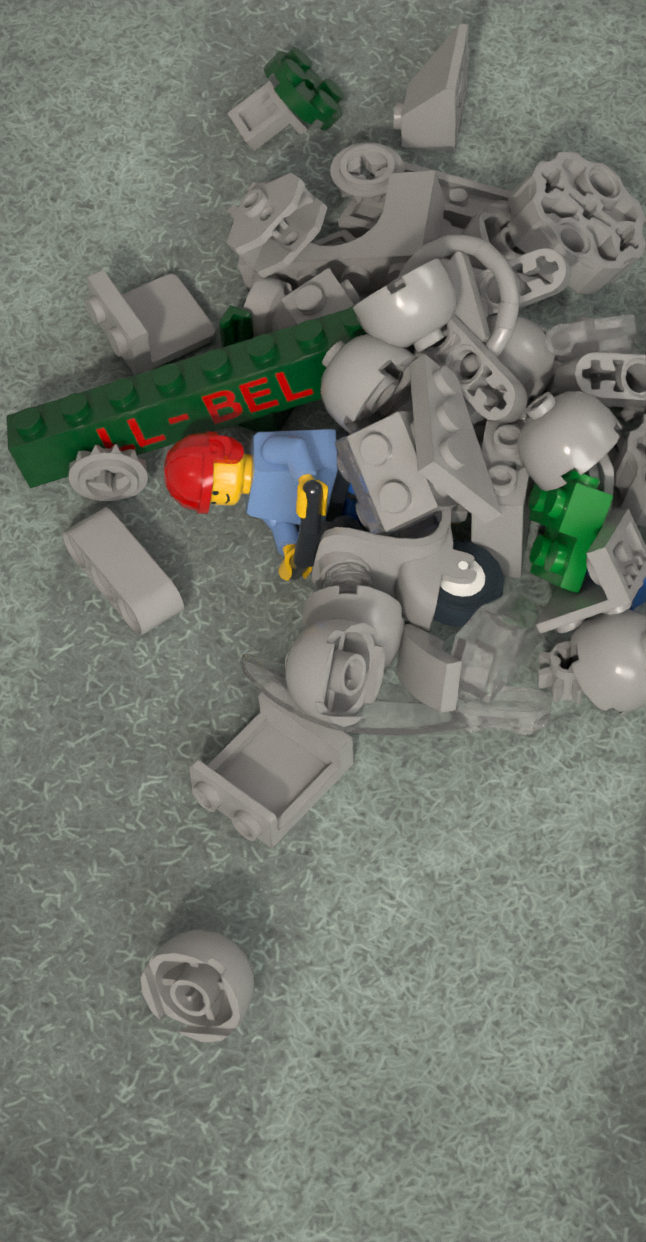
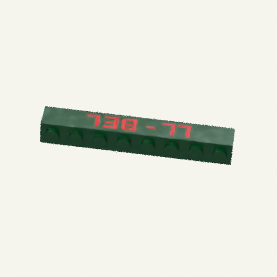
[6,305,367,488]

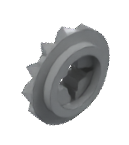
[330,142,404,204]
[69,444,148,501]

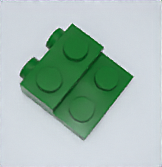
[528,470,613,593]

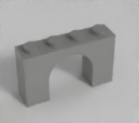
[238,170,445,292]

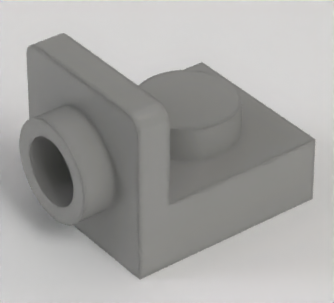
[227,80,307,151]

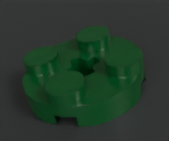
[264,47,345,131]

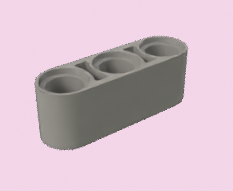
[62,507,184,636]

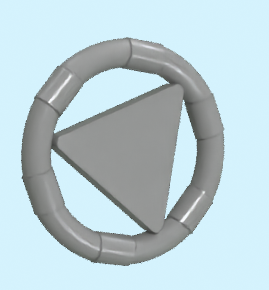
[398,234,520,377]

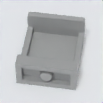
[189,682,354,848]

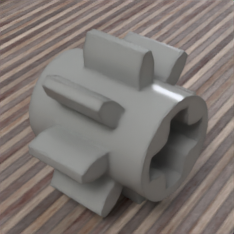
[537,639,584,704]

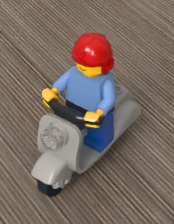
[164,383,504,633]

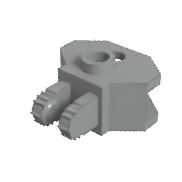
[226,173,327,278]

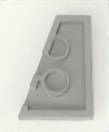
[409,353,502,525]

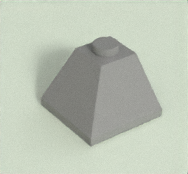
[394,24,469,152]

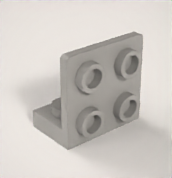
[535,508,646,633]

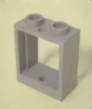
[471,421,535,578]

